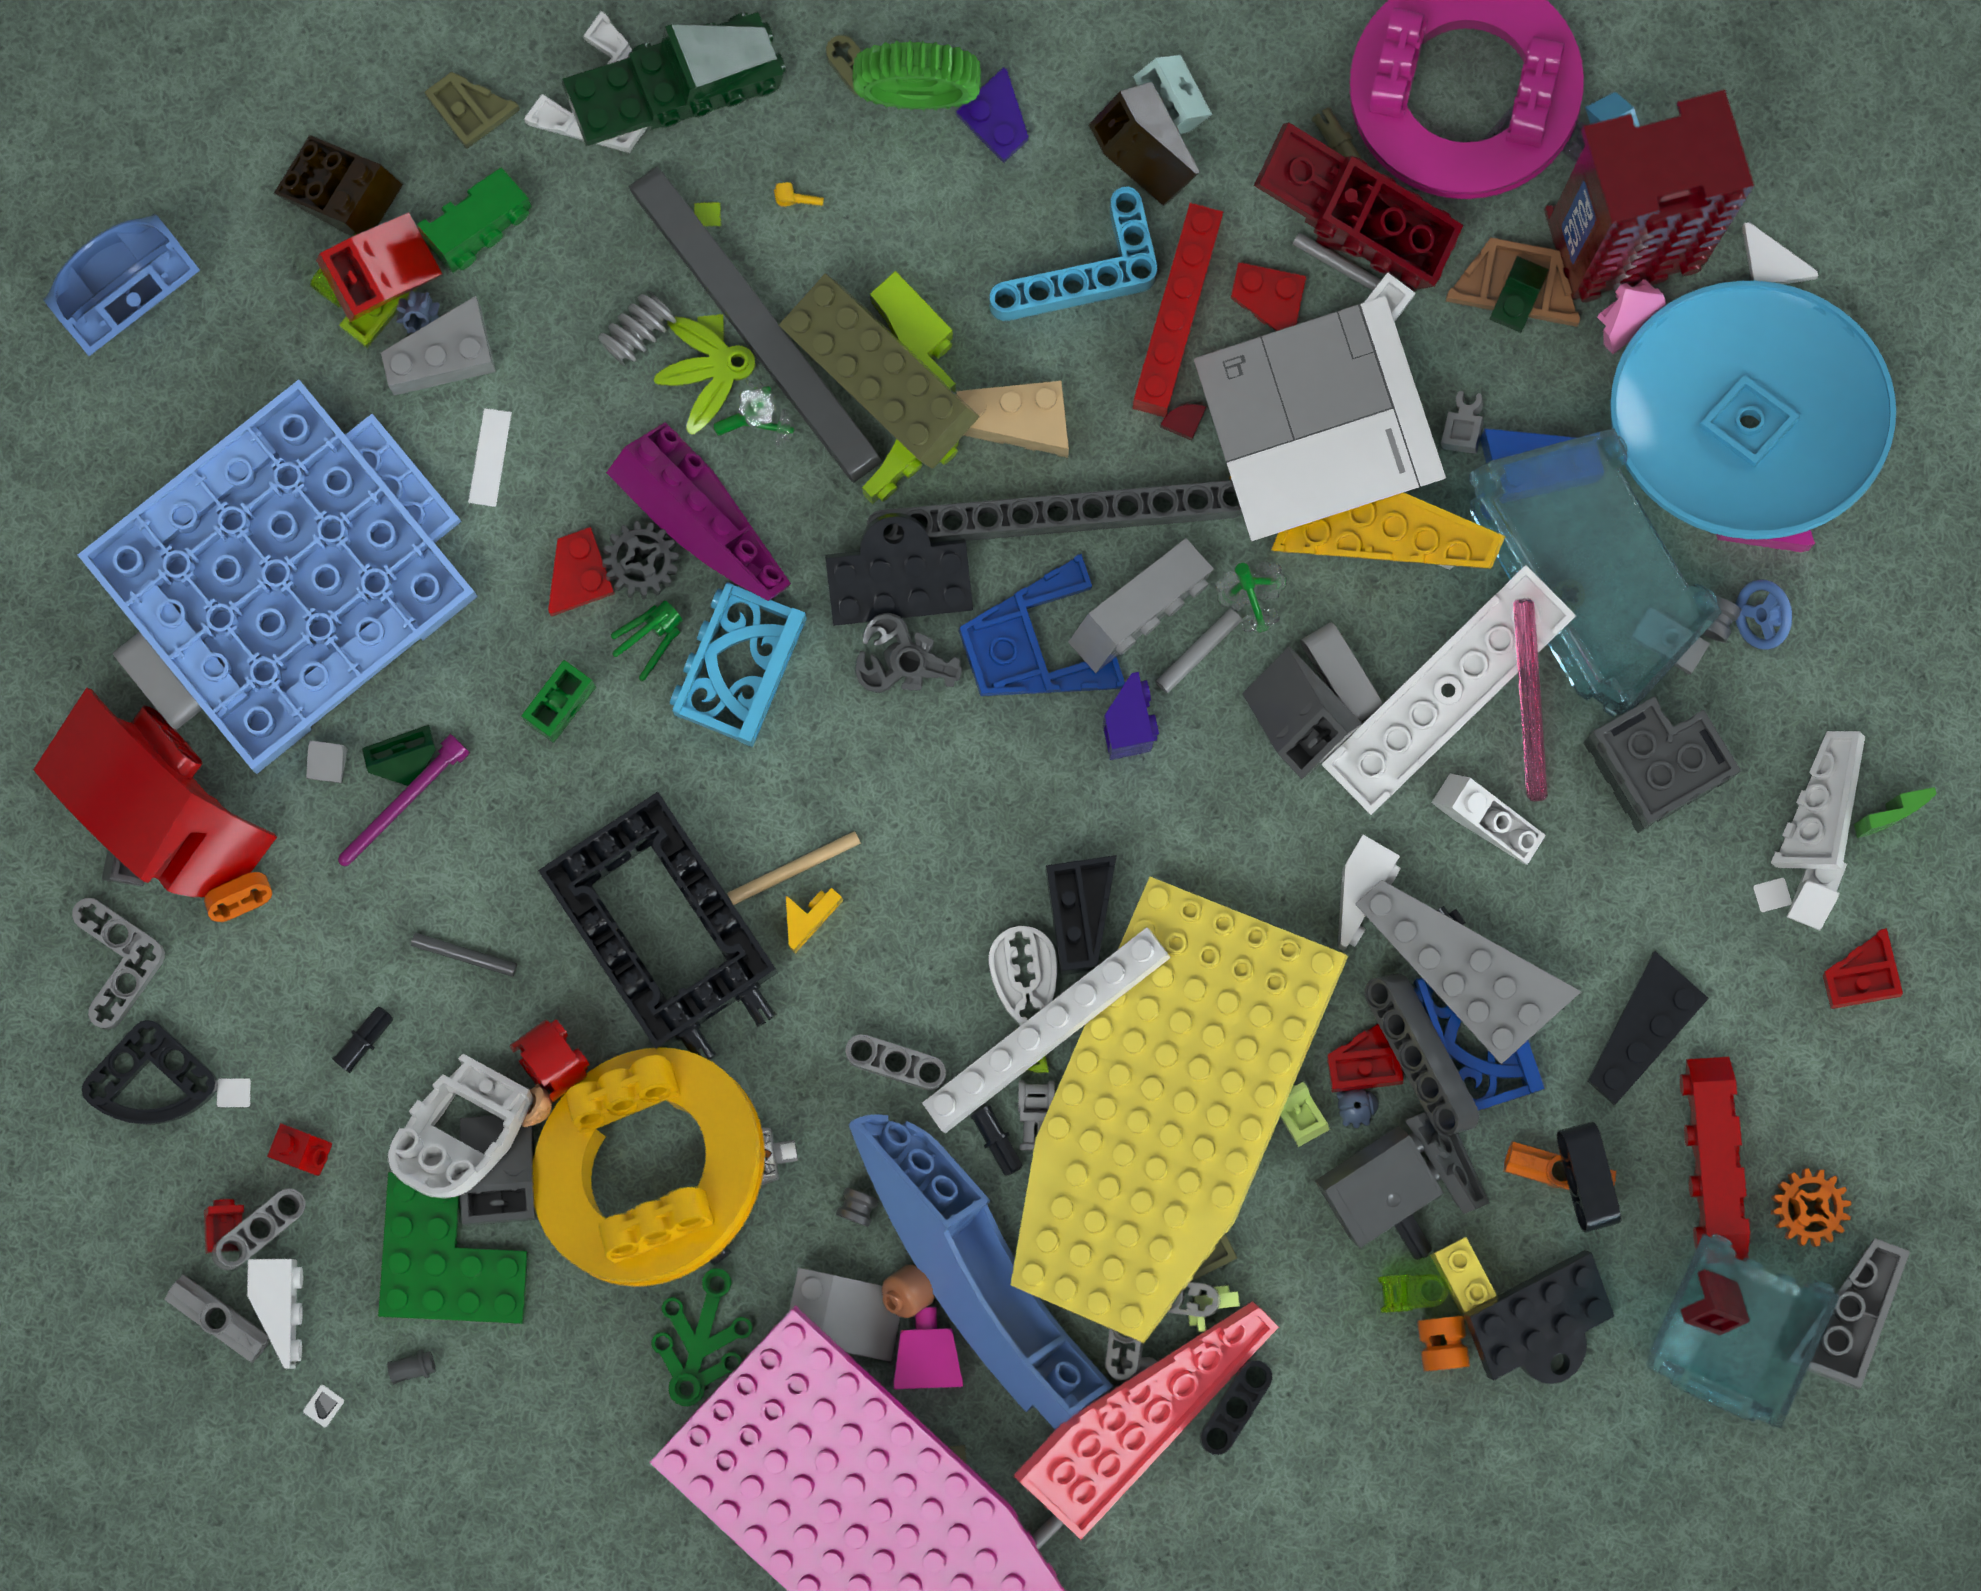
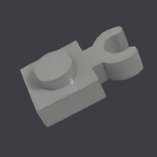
[1441,391,1484,454]

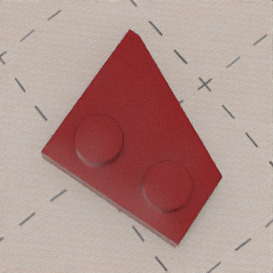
[1231,262,1306,331]
[548,527,615,617]
[1822,928,1903,1009]
[1327,1024,1404,1093]

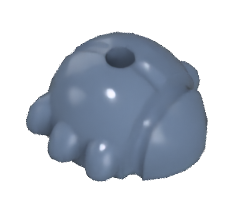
[1337,1089,1378,1128]

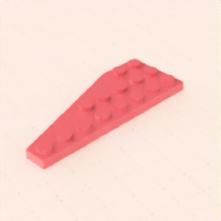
[1013,1301,1279,1539]

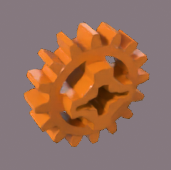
[1771,1168,1851,1247]

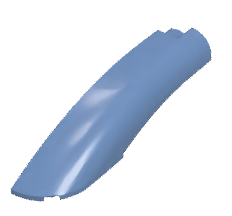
[849,1115,1113,1430]

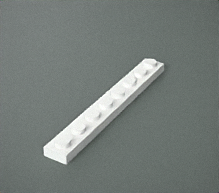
[922,927,1171,1133]

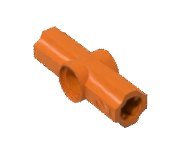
[1503,1141,1617,1191]

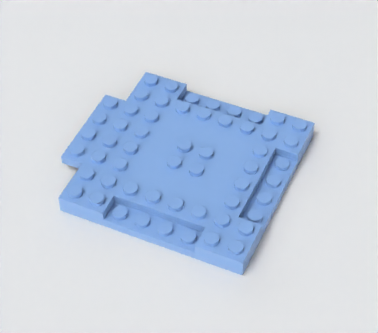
[78,379,478,774]

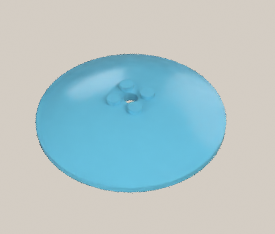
[1610,281,1896,539]

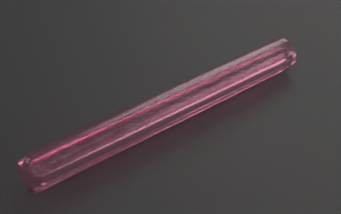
[1513,598,1548,802]

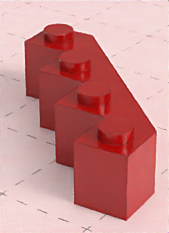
[1679,1056,1750,1263]

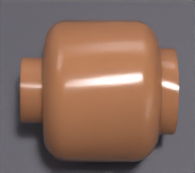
[882,1265,935,1318]

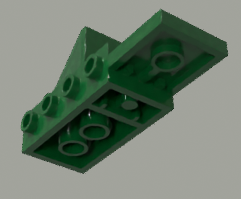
[562,12,786,146]

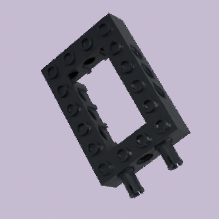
[538,792,778,1060]

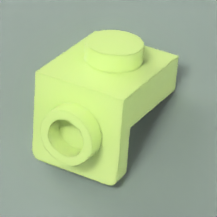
[1280,1082,1330,1147]
[1188,1286,1240,1333]

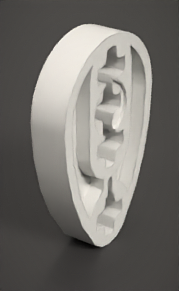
[989,926,1057,1026]

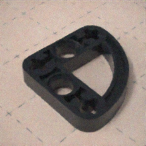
[82,1020,218,1125]

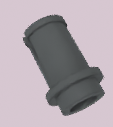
[387,1350,436,1385]

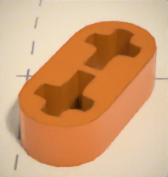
[204,872,272,922]

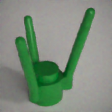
[611,600,683,681]

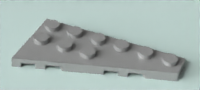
[1355,880,1581,1064]

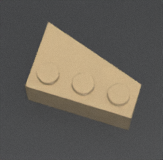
[956,381,1069,458]

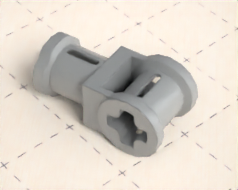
[1018,1080,1055,1151]

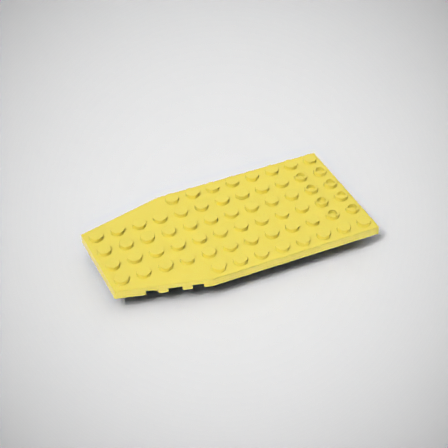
[1010,877,1348,1343]

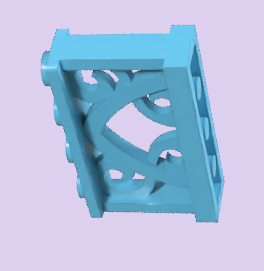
[670,582,807,747]

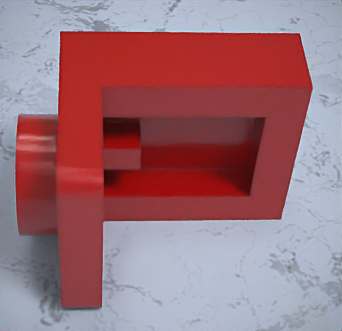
[267,1123,332,1176]
[204,1199,244,1253]

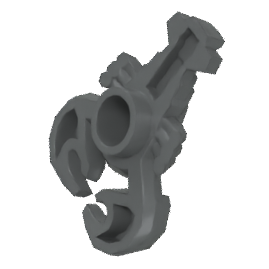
[855,612,962,693]

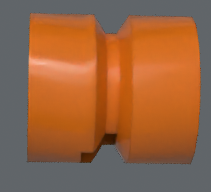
[1417,1316,1470,1372]

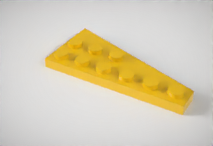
[1271,492,1506,569]

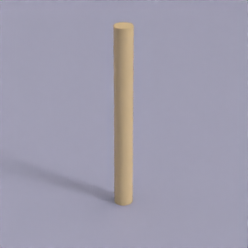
[727,831,861,905]

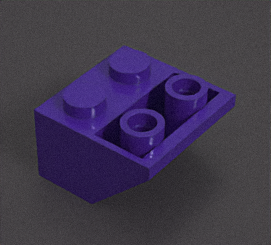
[1103,672,1159,760]

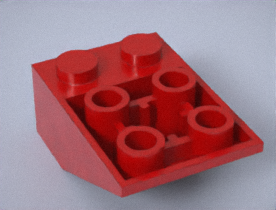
[316,212,443,322]

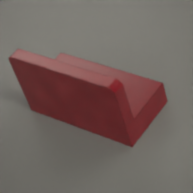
[1680,1269,1750,1336]

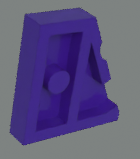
[956,67,1029,163]

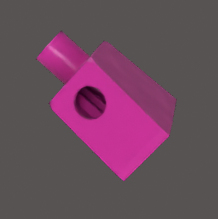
[894,1307,963,1389]

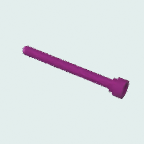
[338,733,470,866]

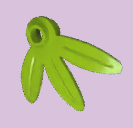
[654,316,755,434]

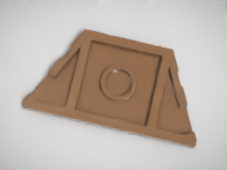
[1445,238,1580,327]

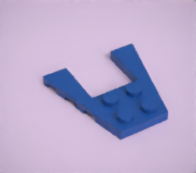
[958,554,1125,696]

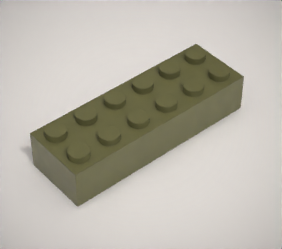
[779,273,980,469]

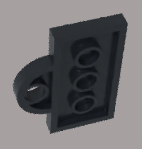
[825,513,973,626]
[1463,1250,1615,1384]

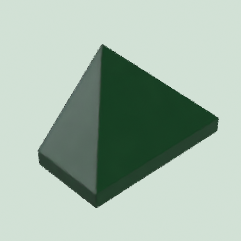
[362,725,436,786]

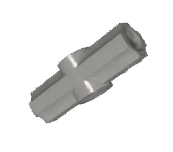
[164,1274,270,1363]

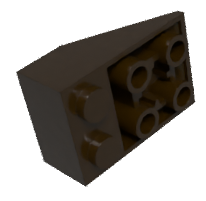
[1088,82,1200,206]
[274,135,403,237]

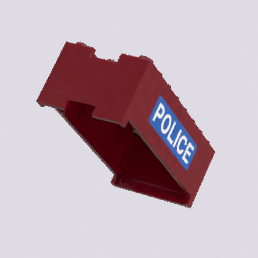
[1544,89,1754,303]

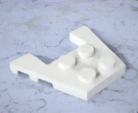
[524,11,648,153]

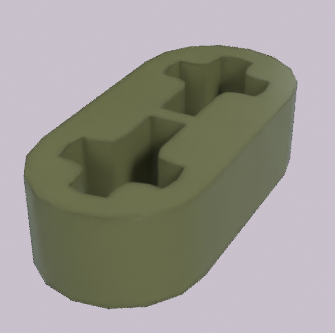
[826,35,861,95]

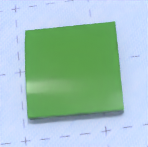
[1854,787,1937,838]

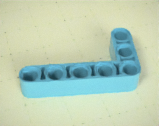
[990,187,1157,321]

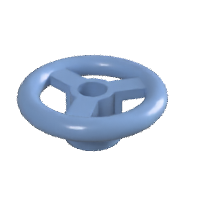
[1735,580,1792,650]

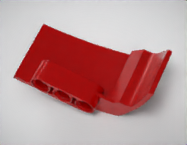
[33,687,277,897]

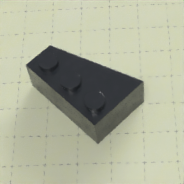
[1045,855,1117,976]

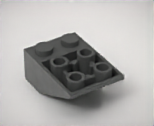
[1242,646,1362,779]
[460,1115,539,1226]

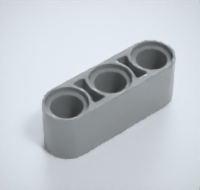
[1300,622,1383,722]
[112,632,203,730]
[845,1034,946,1091]
[212,1189,305,1270]

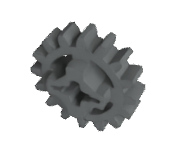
[602,521,679,599]

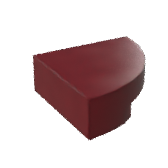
[1160,404,1206,441]

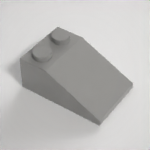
[789,1268,900,1362]

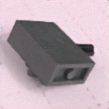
[1315,1126,1444,1260]

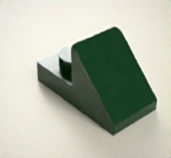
[1489,256,1549,333]

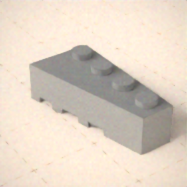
[1068,538,1214,673]
[1788,1238,1910,1390]

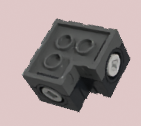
[1583,696,1741,833]

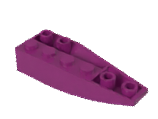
[606,422,791,601]

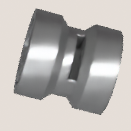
[1694,595,1741,642]

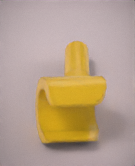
[774,182,823,207]

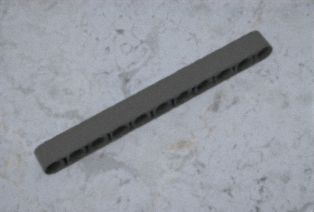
[629,166,882,483]
[866,480,1243,543]

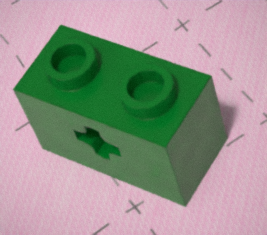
[521,660,596,743]

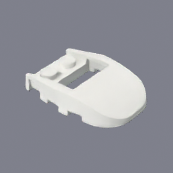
[388,1054,534,1198]

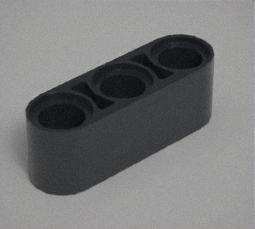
[1557,1122,1621,1233]
[1199,1361,1272,1455]

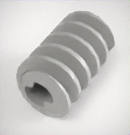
[598,292,676,366]

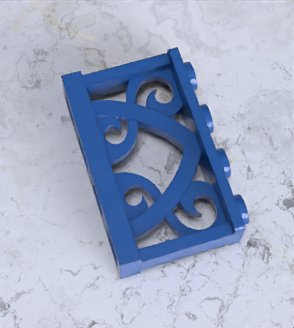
[1413,977,1545,1111]

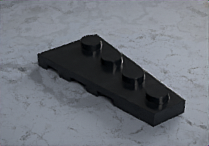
[1587,951,1709,1105]

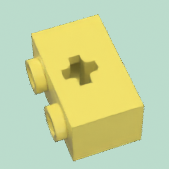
[1430,1237,1497,1319]

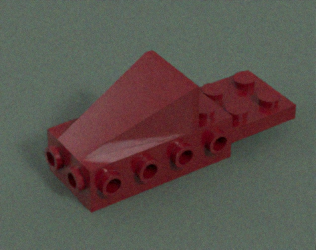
[1253,122,1464,291]

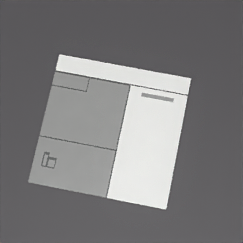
[1194,296,1446,541]

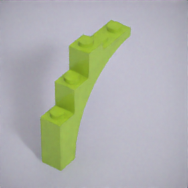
[862,271,959,504]

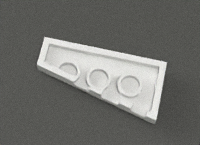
[1771,731,1865,869]

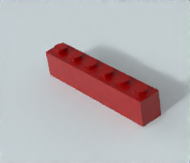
[1132,203,1223,418]

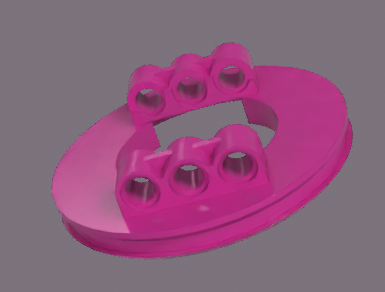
[1350,0,1584,199]

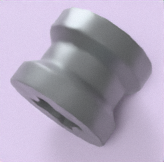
[836,1188,879,1227]

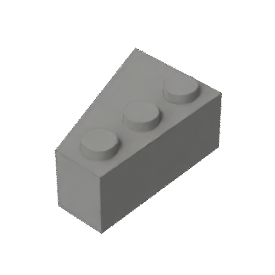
[381,296,496,396]

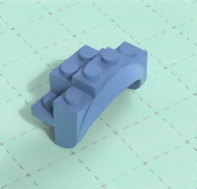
[43,214,200,356]

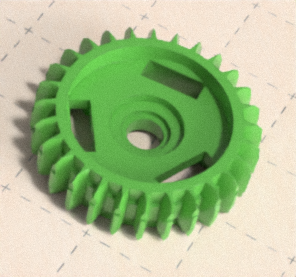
[852,40,981,111]

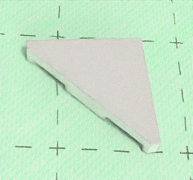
[1742,222,1818,284]

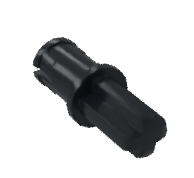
[332,1007,393,1073]
[970,1105,1022,1176]

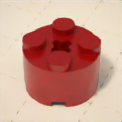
[510,1019,590,1103]

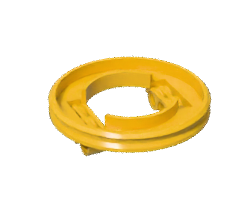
[533,1047,765,1287]

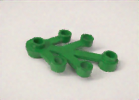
[651,1268,753,1406]

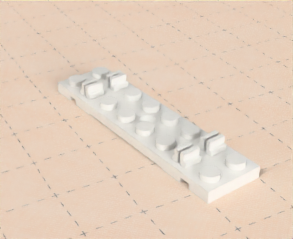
[1321,565,1576,815]

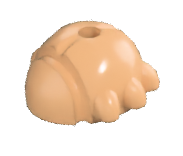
[522,1084,552,1127]

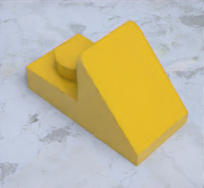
[786,888,843,954]

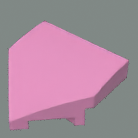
[1597,279,1666,354]

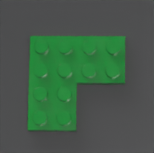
[378,1172,528,1324]

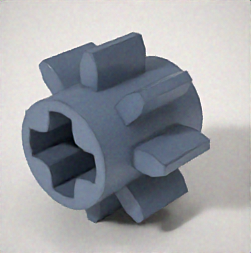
[396,290,440,333]

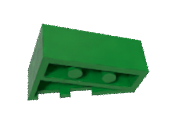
[417,168,532,273]

